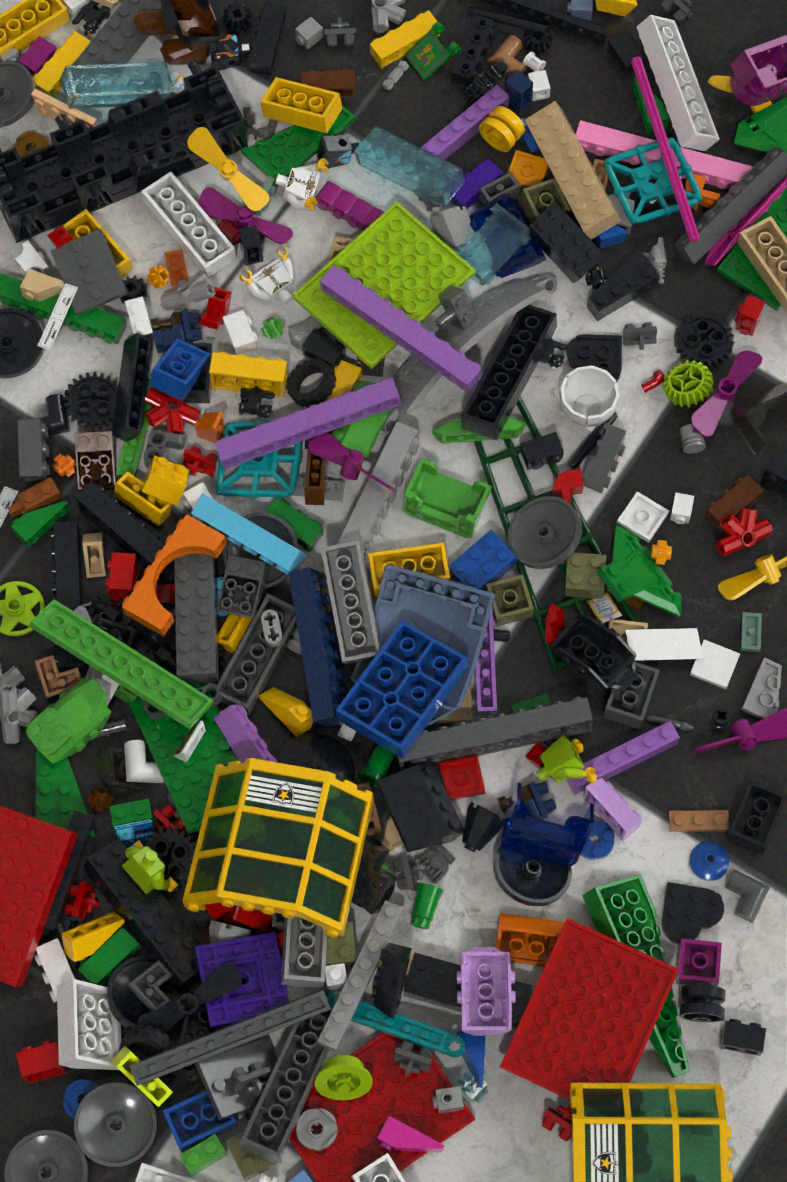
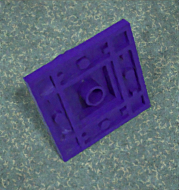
[195,932,289,1028]

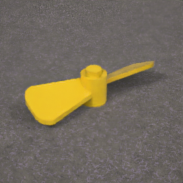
[187,127,269,211]
[718,554,787,600]

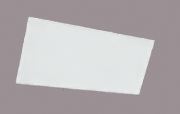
[625,628,703,660]

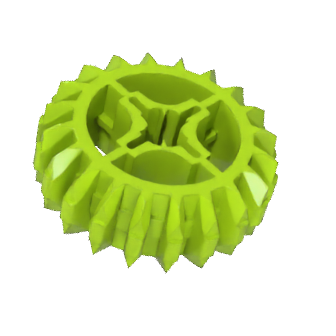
[663,360,714,408]

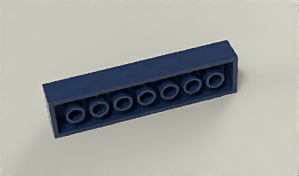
[288,567,348,728]

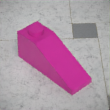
[377,1116,444,1152]

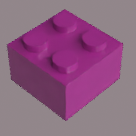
[676,938,722,986]

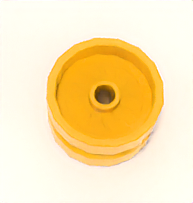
[479,106,525,152]

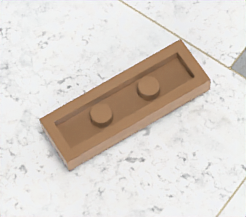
[668,810,729,832]

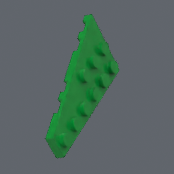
[241,105,355,186]
[36,748,96,838]

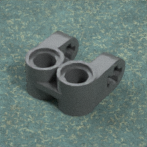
[144,430,186,469]

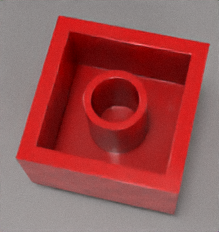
[106,552,139,602]
[16,1040,67,1084]

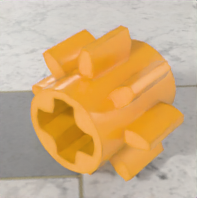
[147,265,170,289]
[651,540,672,565]

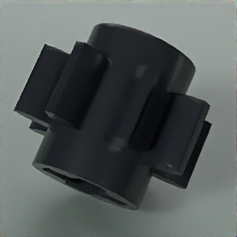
[585,267,608,290]

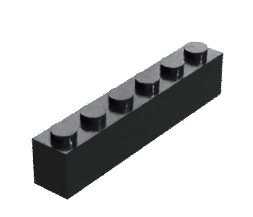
[112,333,152,442]
[43,811,96,934]

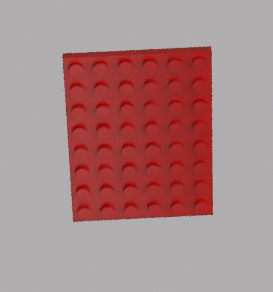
[499,918,679,1117]
[289,1033,475,1182]

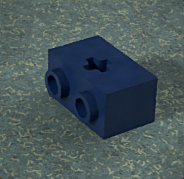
[504,70,533,113]

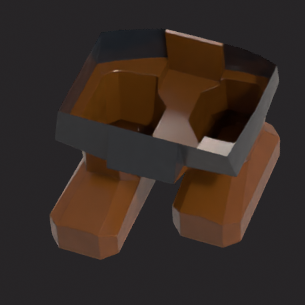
[134,0,220,65]

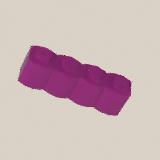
[316,181,384,231]

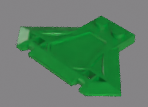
[734,97,787,153]
[597,525,682,617]

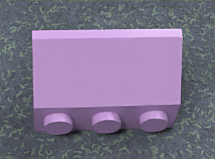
[583,778,642,841]

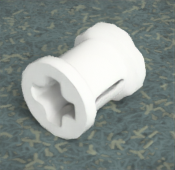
[523,52,546,71]

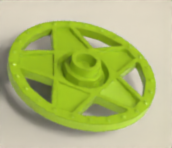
[0,581,45,637]

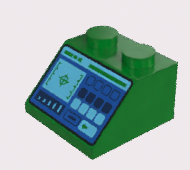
[109,799,155,848]

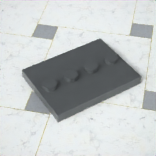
[51,229,128,316]
[195,1037,277,1120]

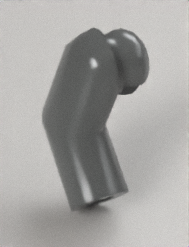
[257,119,277,140]

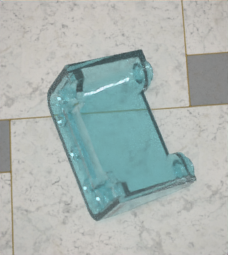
[453,203,531,286]

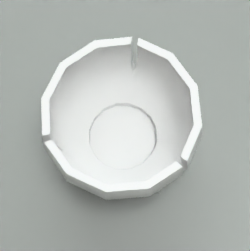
[559,366,620,434]

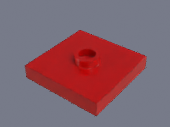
[439,755,485,801]

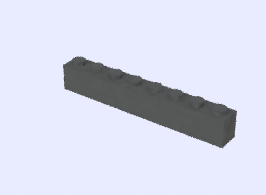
[674,148,787,264]

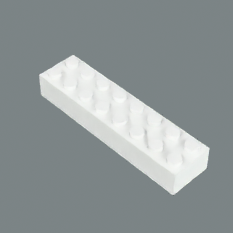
[637,15,720,151]

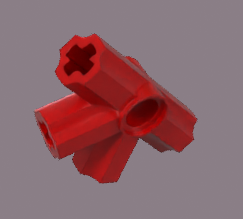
[145,387,201,434]
[716,508,773,556]

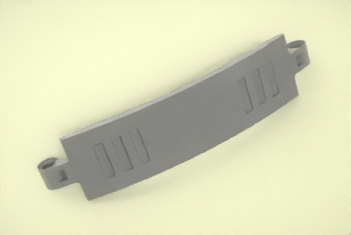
[380,274,557,434]

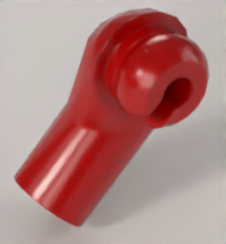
[641,370,665,393]

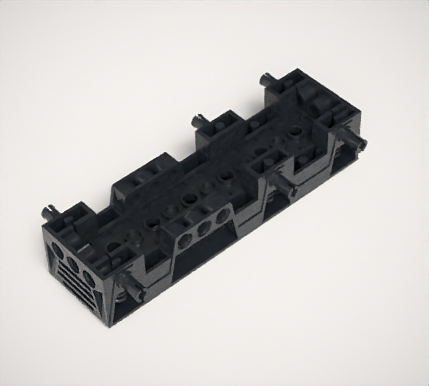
[0,60,248,243]

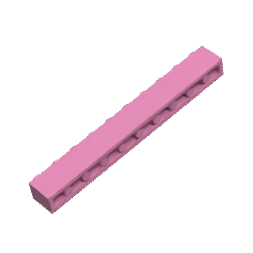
[576,120,754,189]

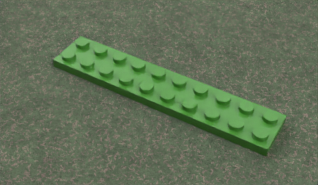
[30,599,213,729]

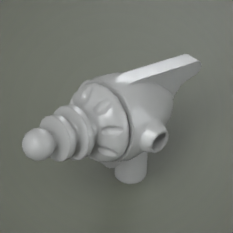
[642,237,667,284]

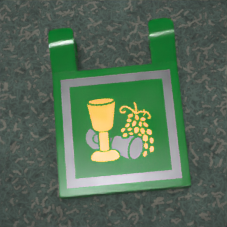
[405,22,461,80]

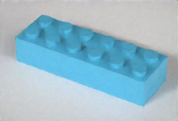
[191,493,307,575]

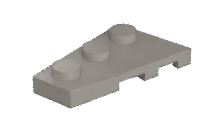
[741,657,782,720]

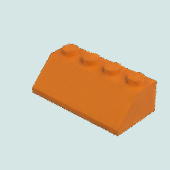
[496,913,565,967]

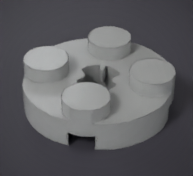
[296,1108,338,1151]

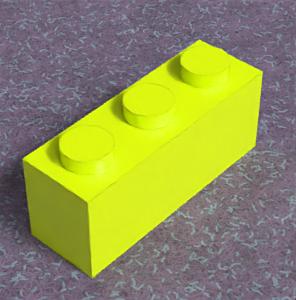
[111,1046,173,1107]

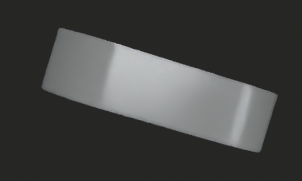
[261,610,282,647]

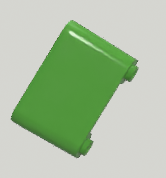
[402,458,492,538]

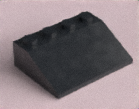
[375,761,465,853]

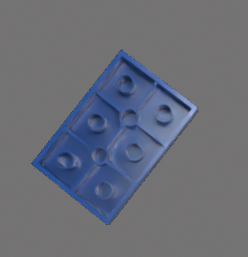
[336,620,469,759]

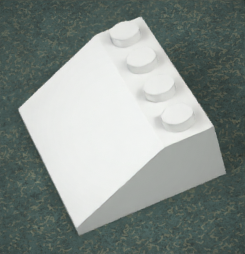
[57,979,121,1070]

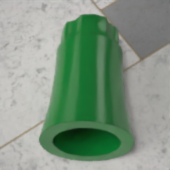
[358,744,394,788]
[410,883,444,930]

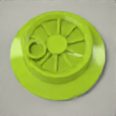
[315,1055,373,1100]

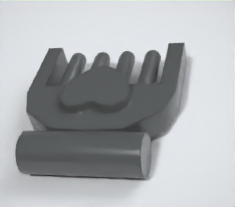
[419,845,456,884]

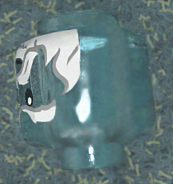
[458,1073,488,1103]

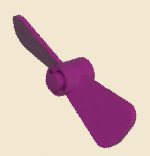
[198,187,293,244]
[691,351,762,438]
[308,433,395,492]
[692,708,787,755]

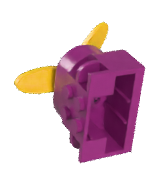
[708,35,787,114]

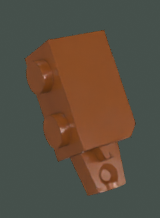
[8,477,62,518]

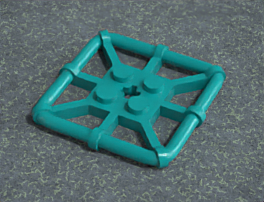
[604,137,702,225]
[216,420,302,499]

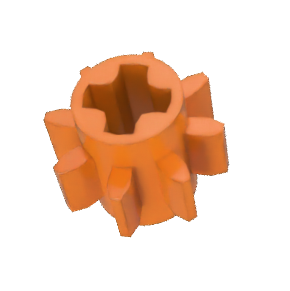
[53,454,76,477]

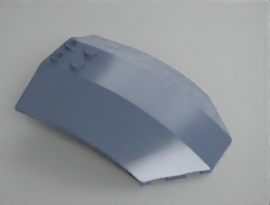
[350,564,496,728]

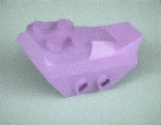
[457,947,516,1036]

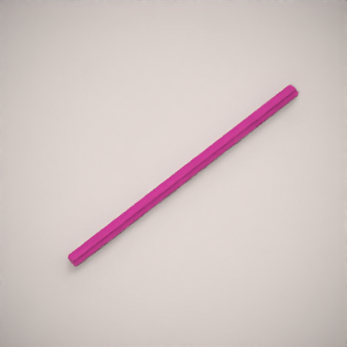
[631,56,700,242]

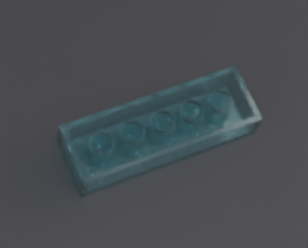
[60,62,176,109]
[354,126,465,208]

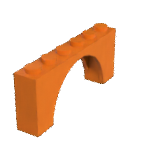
[122,514,227,637]

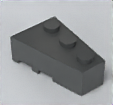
[582,423,626,493]

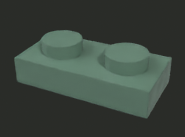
[254,176,277,216]
[740,612,762,652]

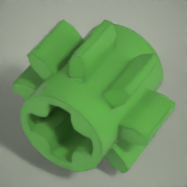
[260,316,285,339]

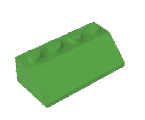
[332,381,390,458]

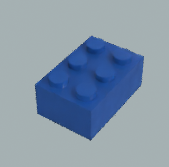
[448,529,518,591]
[163,1091,238,1152]

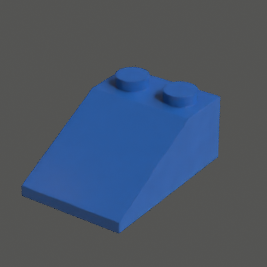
[149,338,210,401]

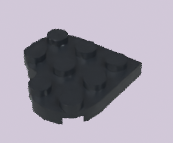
[566,334,622,383]
[661,882,724,945]

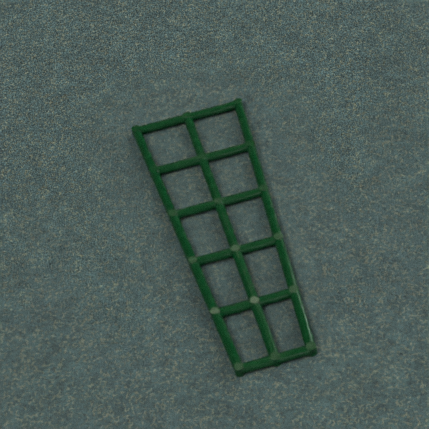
[473,397,638,671]

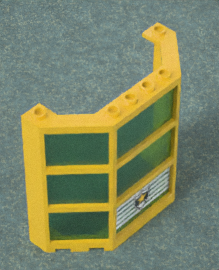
[182,758,374,938]
[570,1083,733,1182]

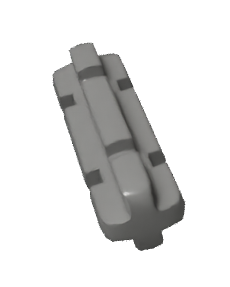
[382,61,409,91]

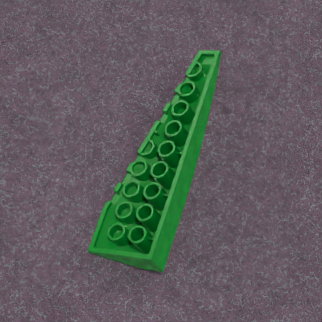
[582,874,690,1078]

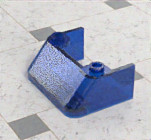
[501,783,594,866]

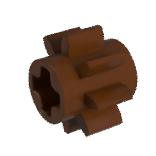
[87,787,113,812]

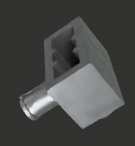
[434,285,478,330]

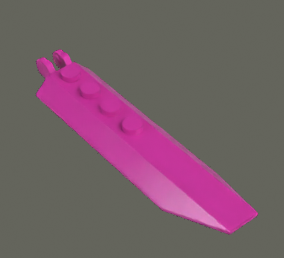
[704,175,787,266]

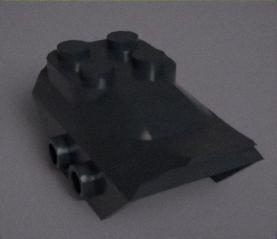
[548,615,639,691]

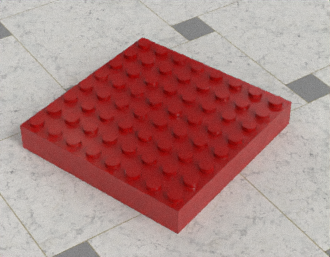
[0,805,78,987]

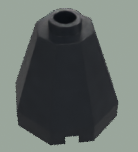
[462,802,507,853]

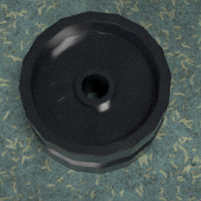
[679,984,726,1022]

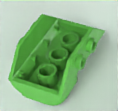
[26,677,112,764]

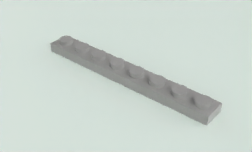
[317,900,404,1052]

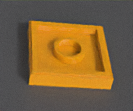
[507,150,549,188]

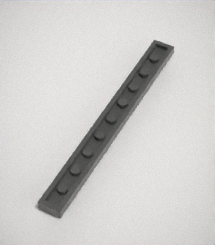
[129,989,330,1086]

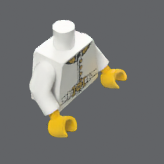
[275,158,329,211]
[239,246,295,304]

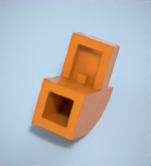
[684,173,720,210]

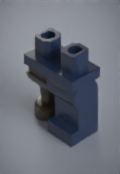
[151,309,203,354]
[497,781,556,834]

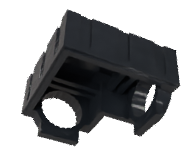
[330,830,398,914]

